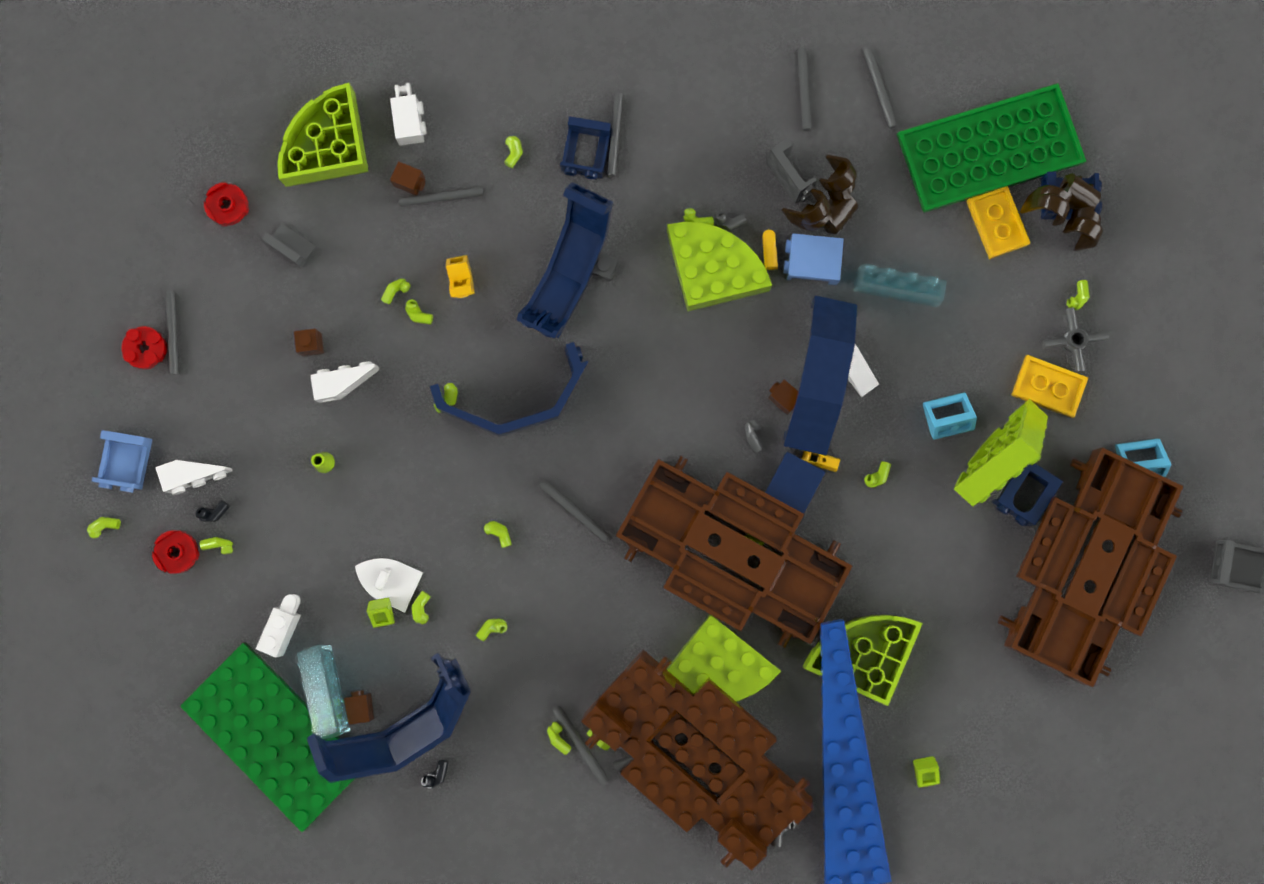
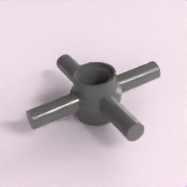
[1042,308,1109,373]

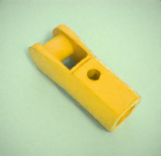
[762,229,778,270]
[800,450,840,472]

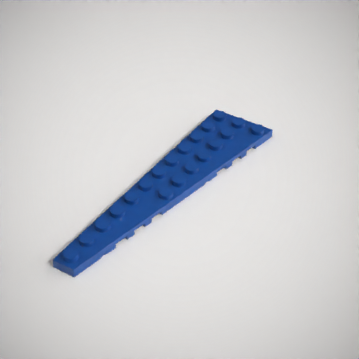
[820,619,892,884]

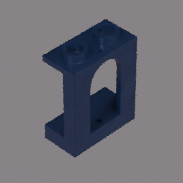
[560,116,611,180]
[992,464,1063,527]

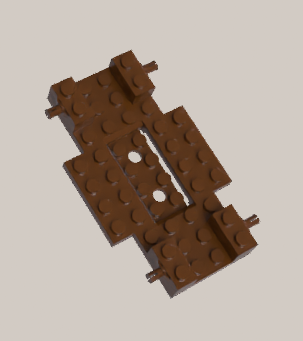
[998,447,1184,687]
[616,456,853,649]
[581,649,813,871]

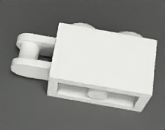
[390,83,427,146]
[256,594,301,657]

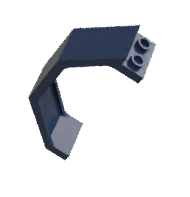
[516,182,613,339]
[783,295,857,455]
[430,342,589,437]
[307,653,471,783]

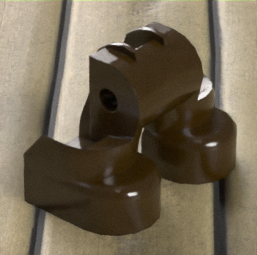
[781,154,858,234]
[1020,173,1103,251]

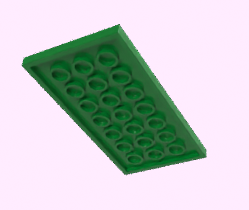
[897,83,1086,213]
[180,642,355,832]

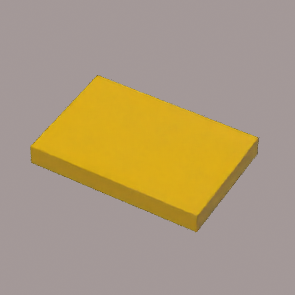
[966,187,1031,259]
[1011,355,1089,418]

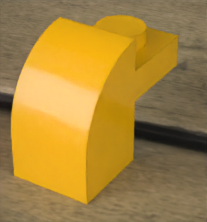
[446,255,475,298]

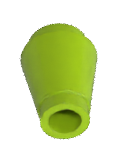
[311,452,335,473]

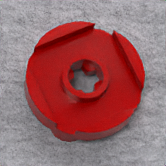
[204,182,249,227]
[122,326,167,370]
[152,531,199,573]

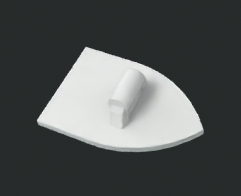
[355,558,423,612]

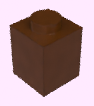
[390,161,426,196]
[294,328,324,357]
[768,379,798,415]
[344,690,374,725]

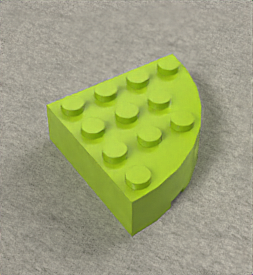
[278,83,369,187]
[667,222,772,311]
[954,399,1048,507]
[666,614,781,701]
[802,614,923,706]

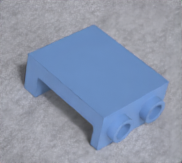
[783,233,844,285]
[92,430,153,493]

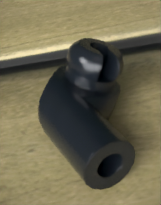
[196,500,230,522]
[421,759,449,789]

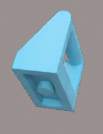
[923,392,977,440]
[1115,439,1172,477]

